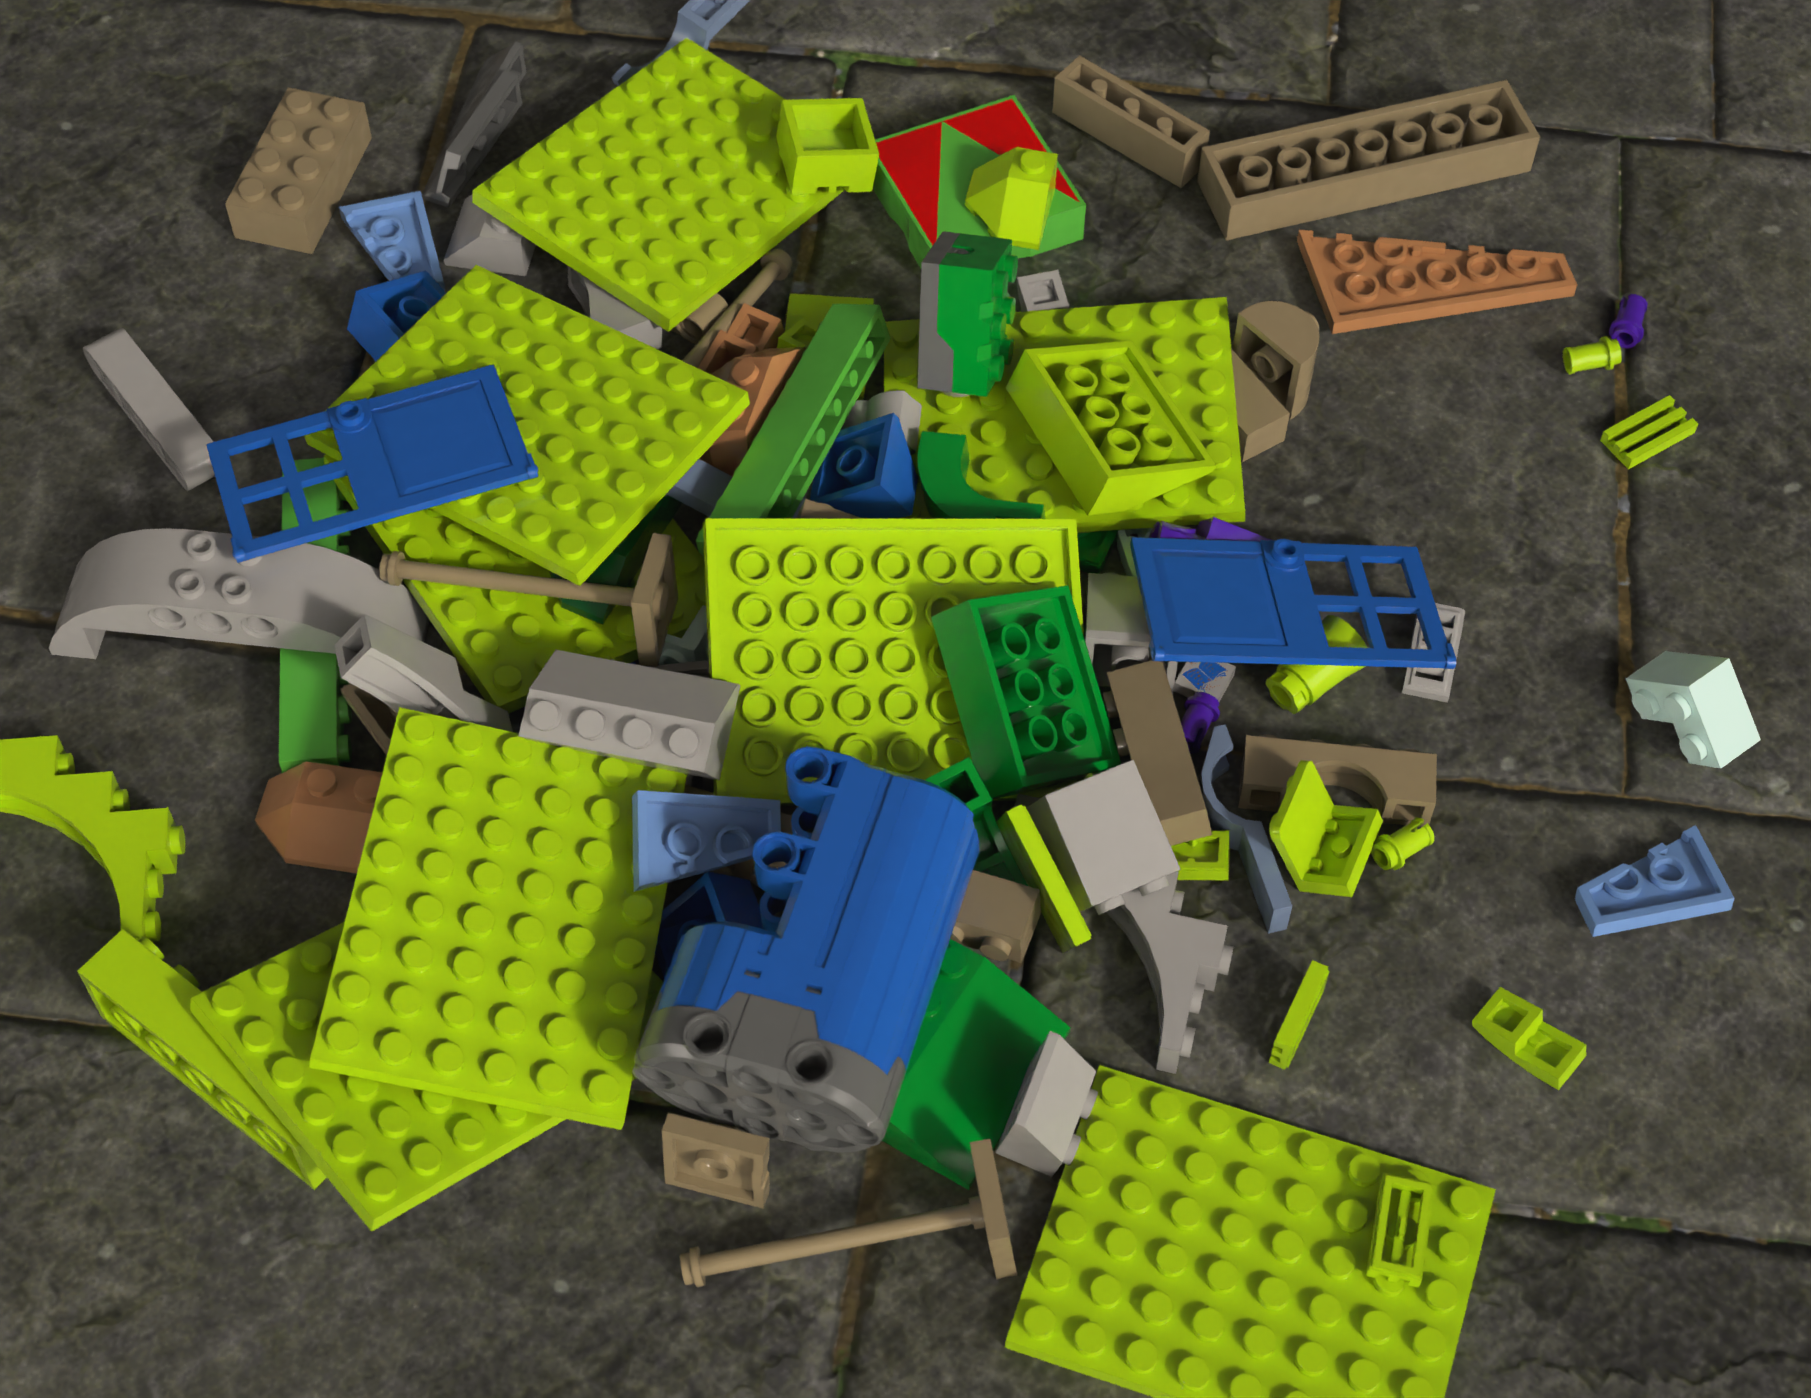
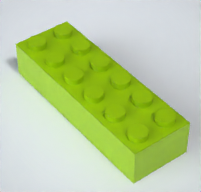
[77,929,327,1190]

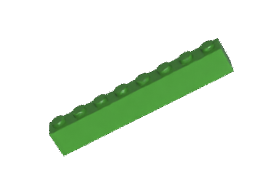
[696,303,891,560]
[279,458,352,773]

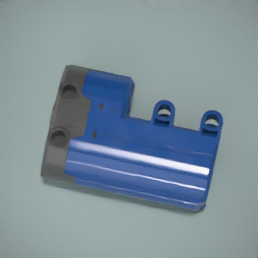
[632,747,980,1153]

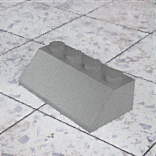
[519,650,741,780]

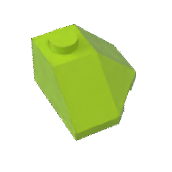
[965,147,1058,250]

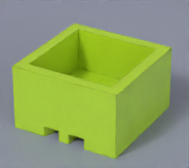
[776,98,879,194]

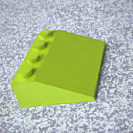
[1006,340,1217,516]

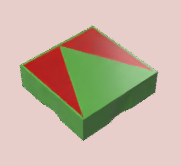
[873,95,1086,268]

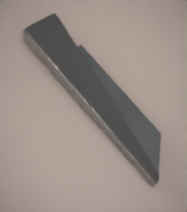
[422,42,527,208]

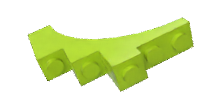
[0,735,185,942]

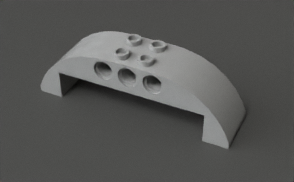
[49,528,430,659]

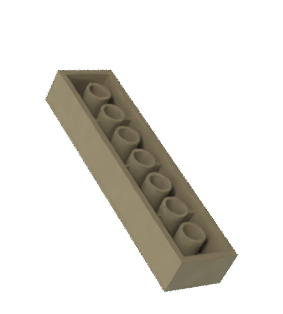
[1198,80,1540,240]

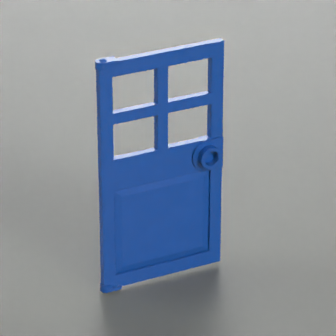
[206,364,538,563]
[1130,537,1456,669]

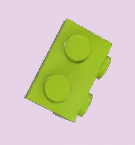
[1269,760,1383,897]

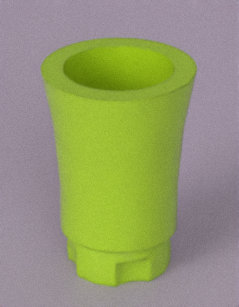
[1266,615,1368,714]

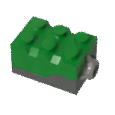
[918,231,1018,397]

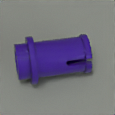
[1609,294,1648,348]
[1181,691,1220,754]

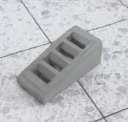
[1402,603,1465,703]

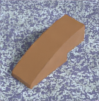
[698,303,785,374]

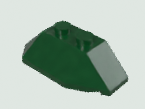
[549,494,682,625]

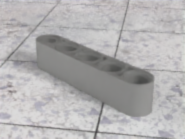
[83,327,215,491]

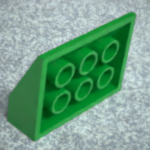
[931,585,1121,800]
[882,939,1070,1190]

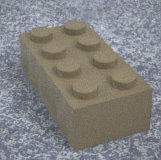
[225,88,372,254]

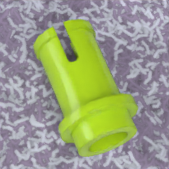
[1563,336,1622,374]
[1371,817,1434,870]

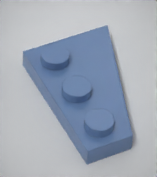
[339,191,445,290]
[632,790,781,892]
[1575,825,1734,937]

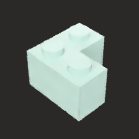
[1626,651,1761,768]

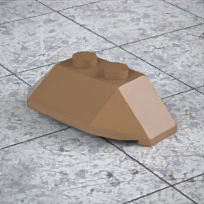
[699,347,806,477]
[255,762,382,873]

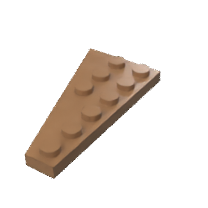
[1297,230,1577,334]

